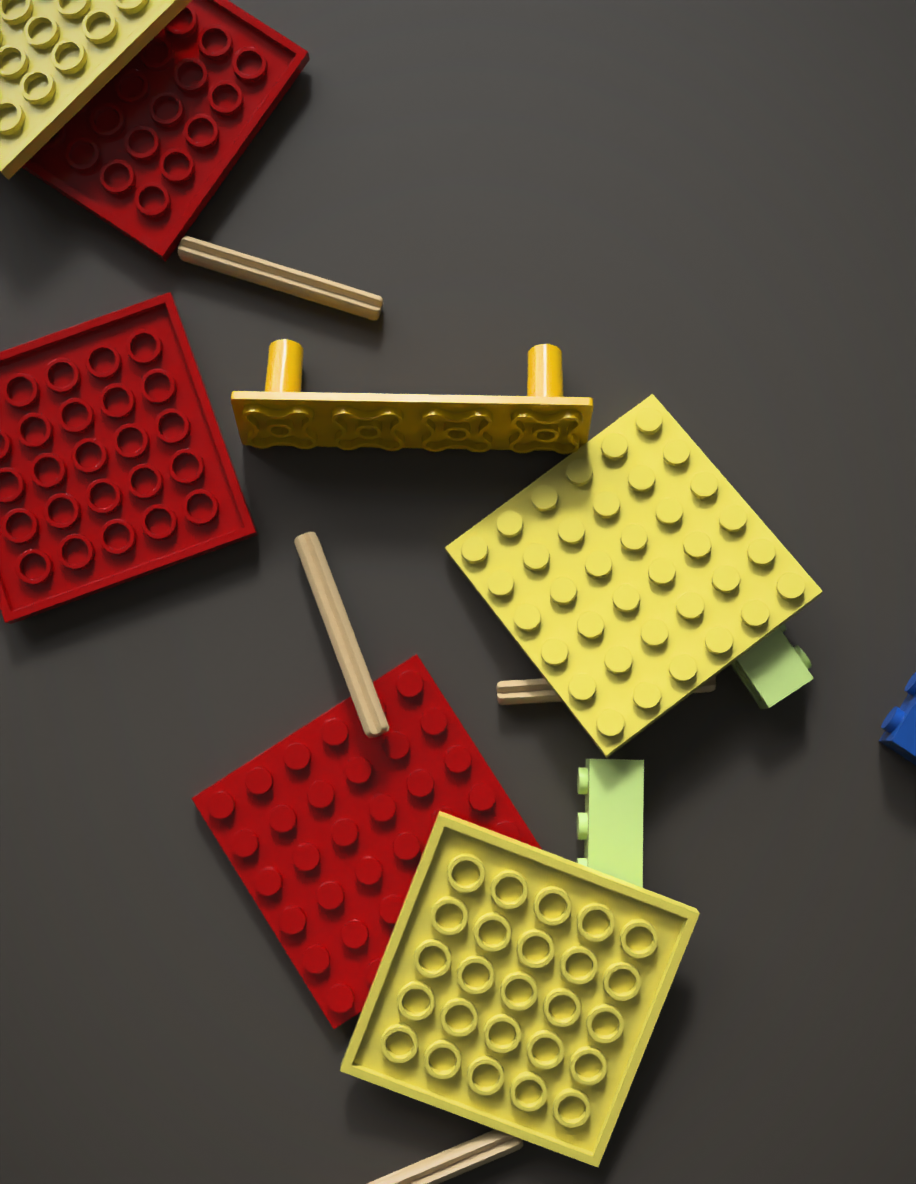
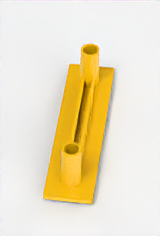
[231,339,593,454]

